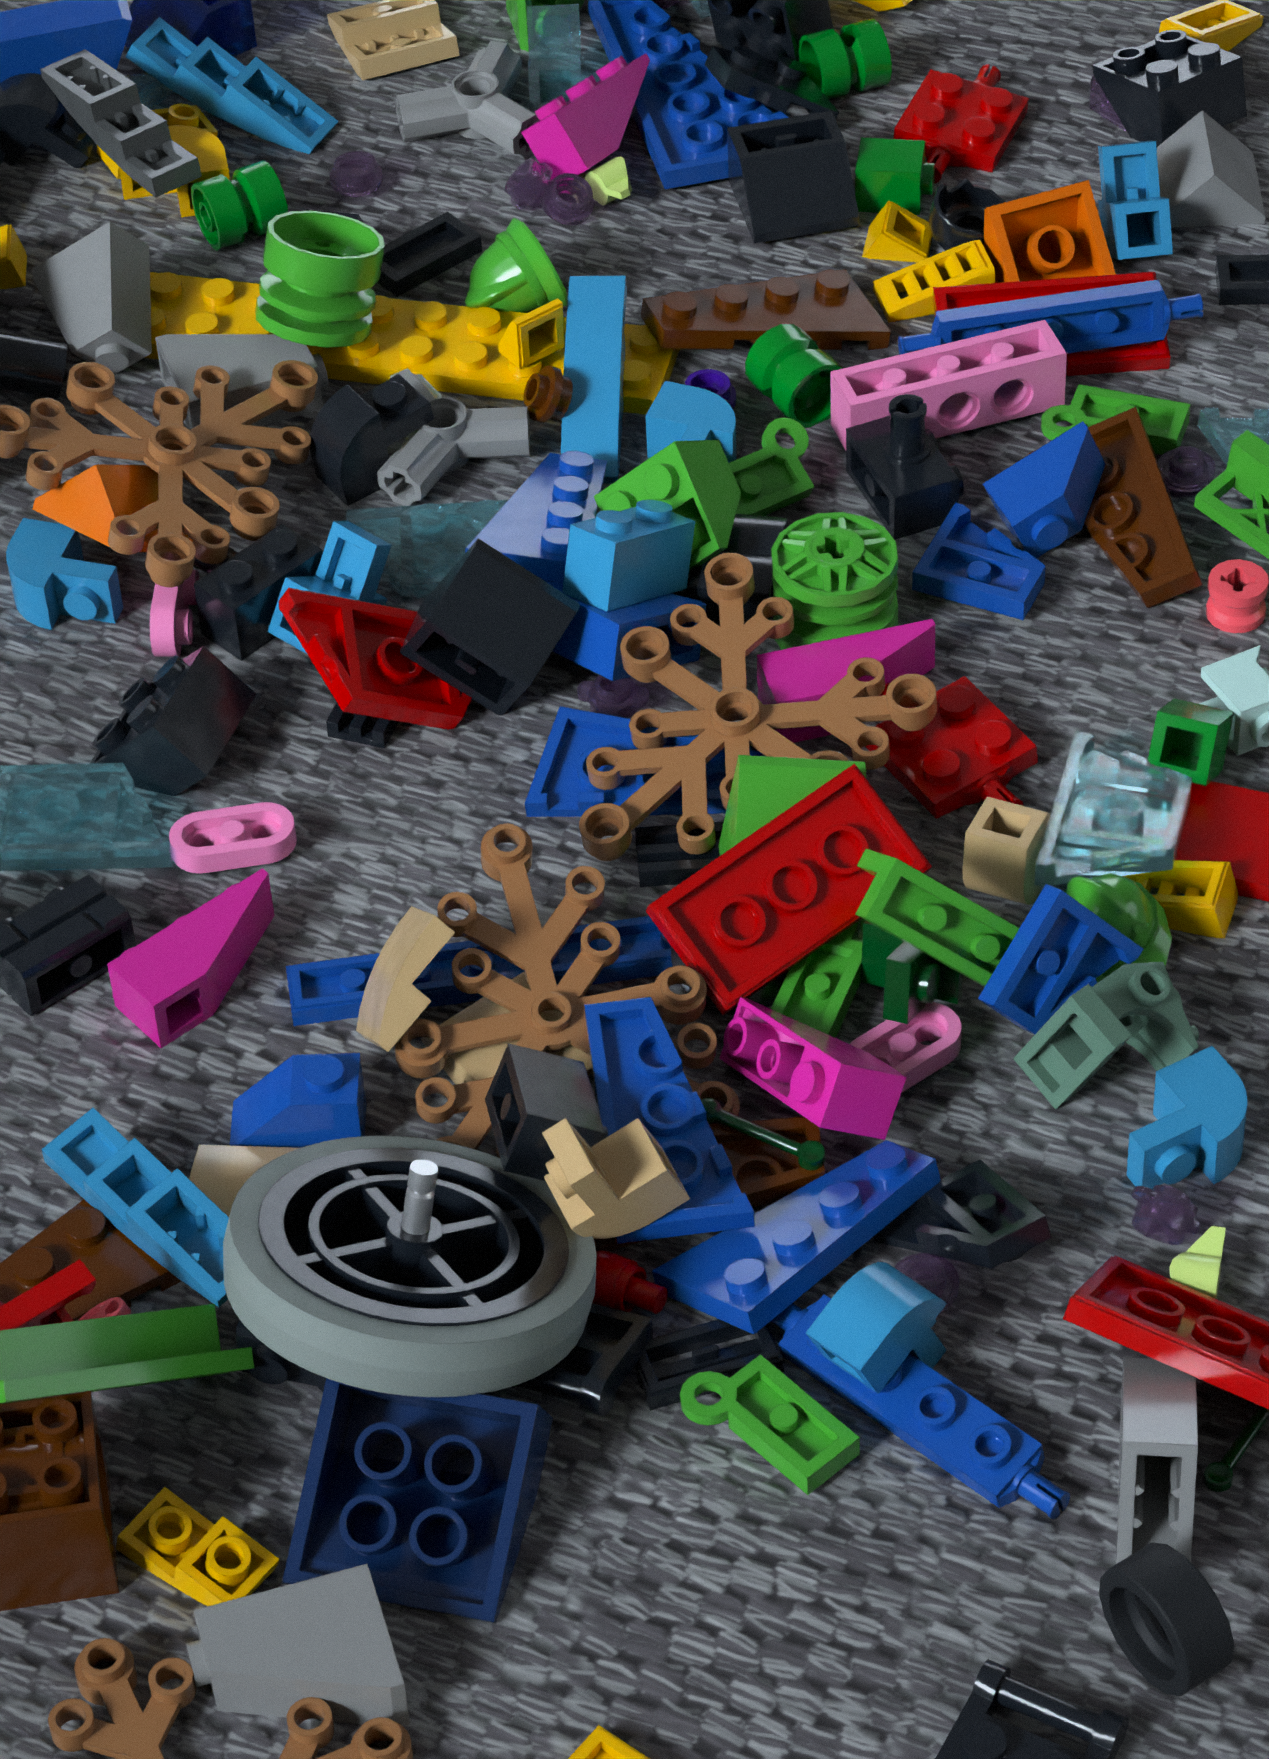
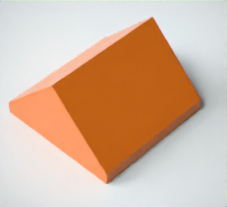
[983,180,1116,283]
[32,464,193,552]

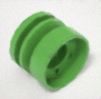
[255,210,385,348]
[771,512,898,649]

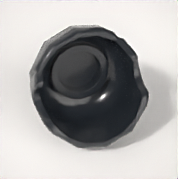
[929,179,1006,251]

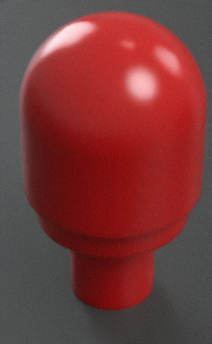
[592,1250,668,1314]

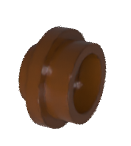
[523,365,573,423]

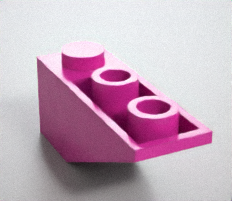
[521,53,650,188]
[757,619,935,743]
[107,868,275,1048]
[719,997,907,1140]

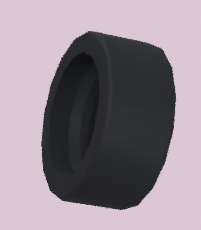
[1099,1542,1234,1696]

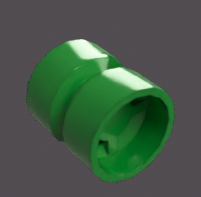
[799,18,892,99]
[191,160,288,251]
[745,324,843,428]

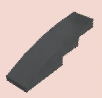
[40,49,202,197]

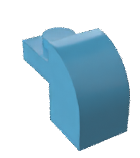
[1098,141,1173,260]
[646,381,737,463]
[6,518,123,630]
[268,521,392,654]
[1126,1046,1247,1193]
[806,1262,947,1394]

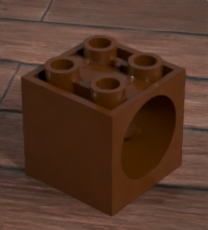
[0,1391,119,1611]

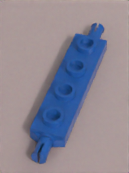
[898,280,1204,355]
[771,1294,1070,1519]

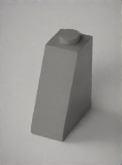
[32,221,152,375]
[155,334,328,430]
[1116,1357,1198,1564]
[186,1564,410,1726]

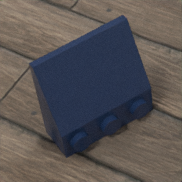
[282,1378,553,1623]

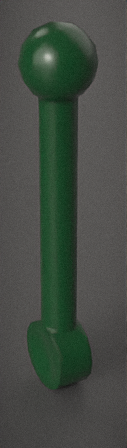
[701,1098,825,1171]
[1204,1405,1269,1492]

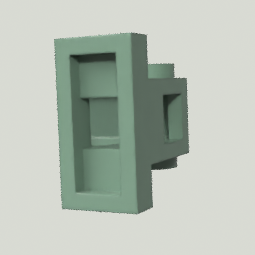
[1013,962,1199,1110]

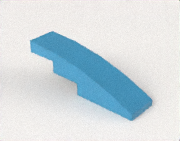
[126,17,339,154]
[561,275,627,483]
[41,1108,229,1307]

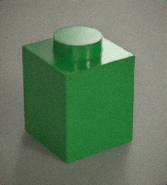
[855,137,935,215]
[1145,698,1234,786]

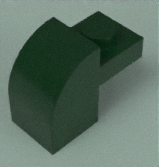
[860,921,963,1024]

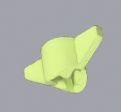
[571,156,633,206]
[1169,1226,1226,1299]

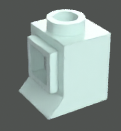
[1199,645,1269,756]

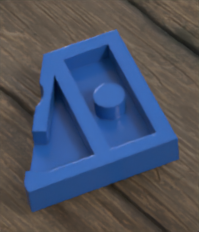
[912,502,1046,620]
[978,884,1143,1035]

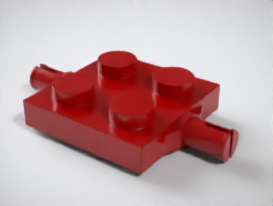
[893,64,1029,184]
[865,676,1038,819]

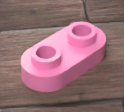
[150,570,200,657]
[169,802,297,874]
[850,1002,962,1093]

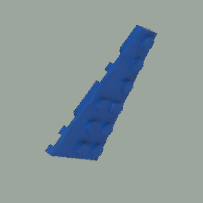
[588,0,789,190]

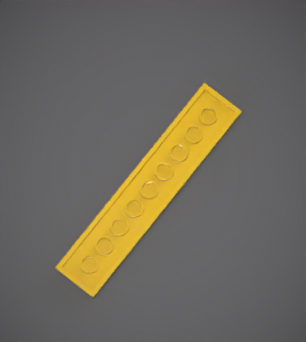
[144,272,679,415]

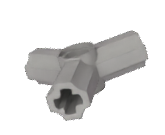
[395,41,539,159]
[377,368,530,507]

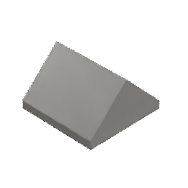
[1157,110,1266,228]

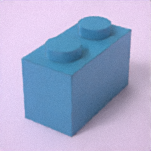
[562,500,695,612]

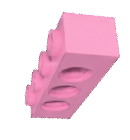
[830,320,1067,451]

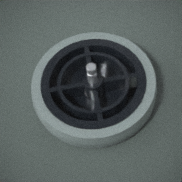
[223,1136,597,1397]

